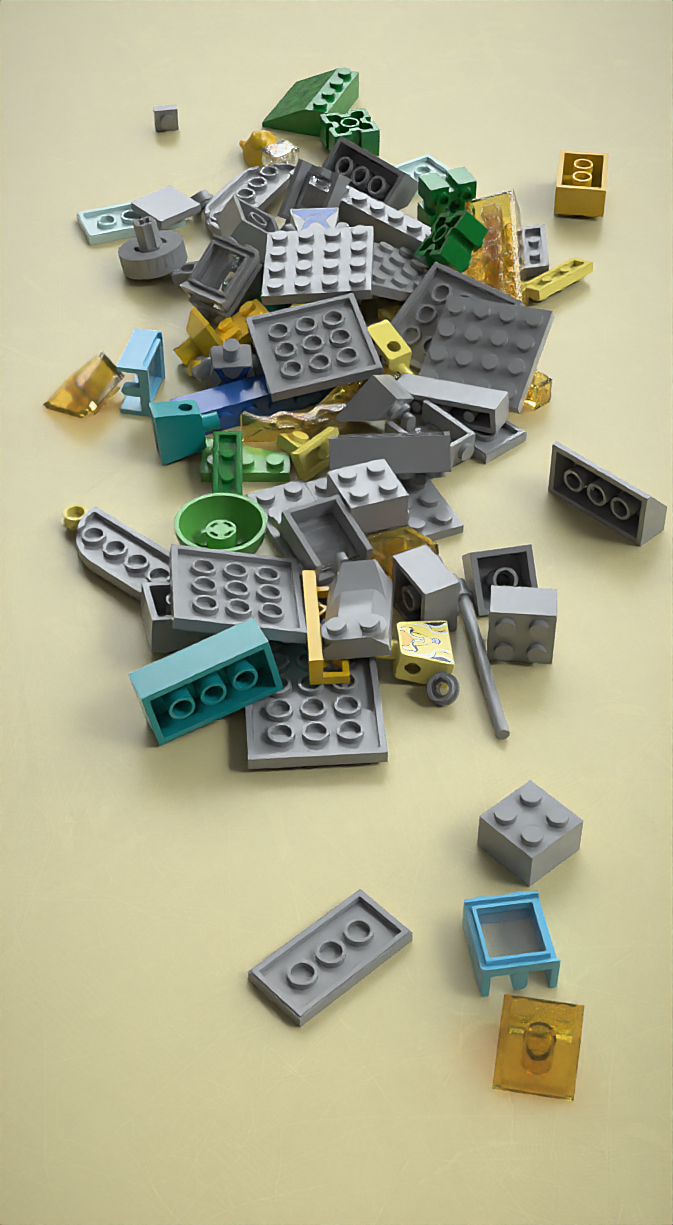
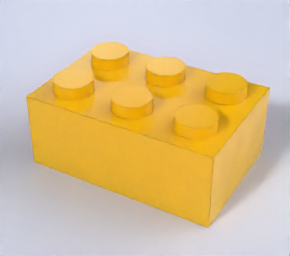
[554,150,609,218]

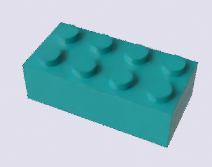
[128,617,284,746]

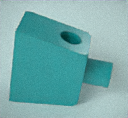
[148,400,220,465]

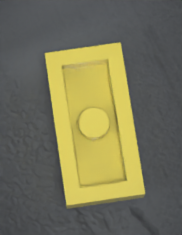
[290,427,340,480]

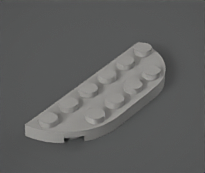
[205,163,297,237]
[76,506,170,601]

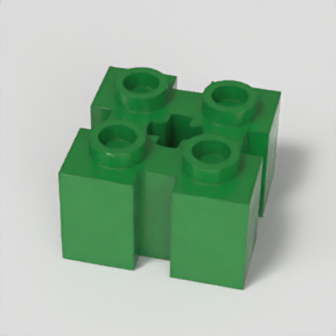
[320,108,380,156]
[417,167,477,227]
[414,211,489,273]

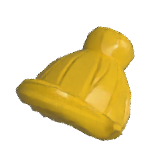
[239,130,278,168]

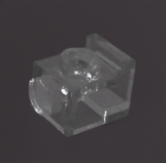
[261,139,299,167]

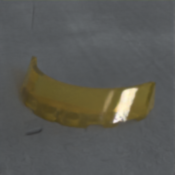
[240,379,369,442]

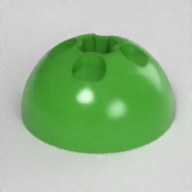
[174,493,267,554]

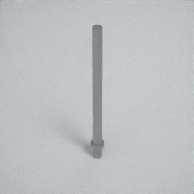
[458,578,510,739]

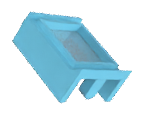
[116,328,165,417]
[462,890,561,997]

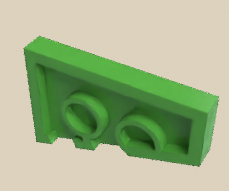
[201,437,290,482]

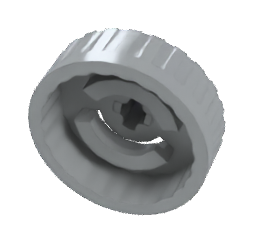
[118,216,188,279]

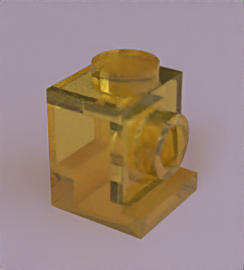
[524,369,552,411]

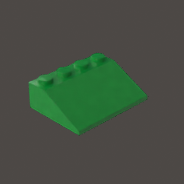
[262,68,359,137]

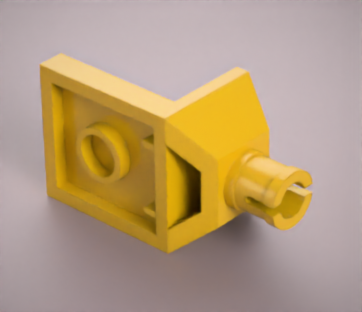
[173,299,269,367]

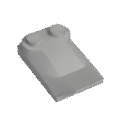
[321,559,394,661]

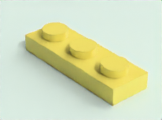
[520,257,594,301]

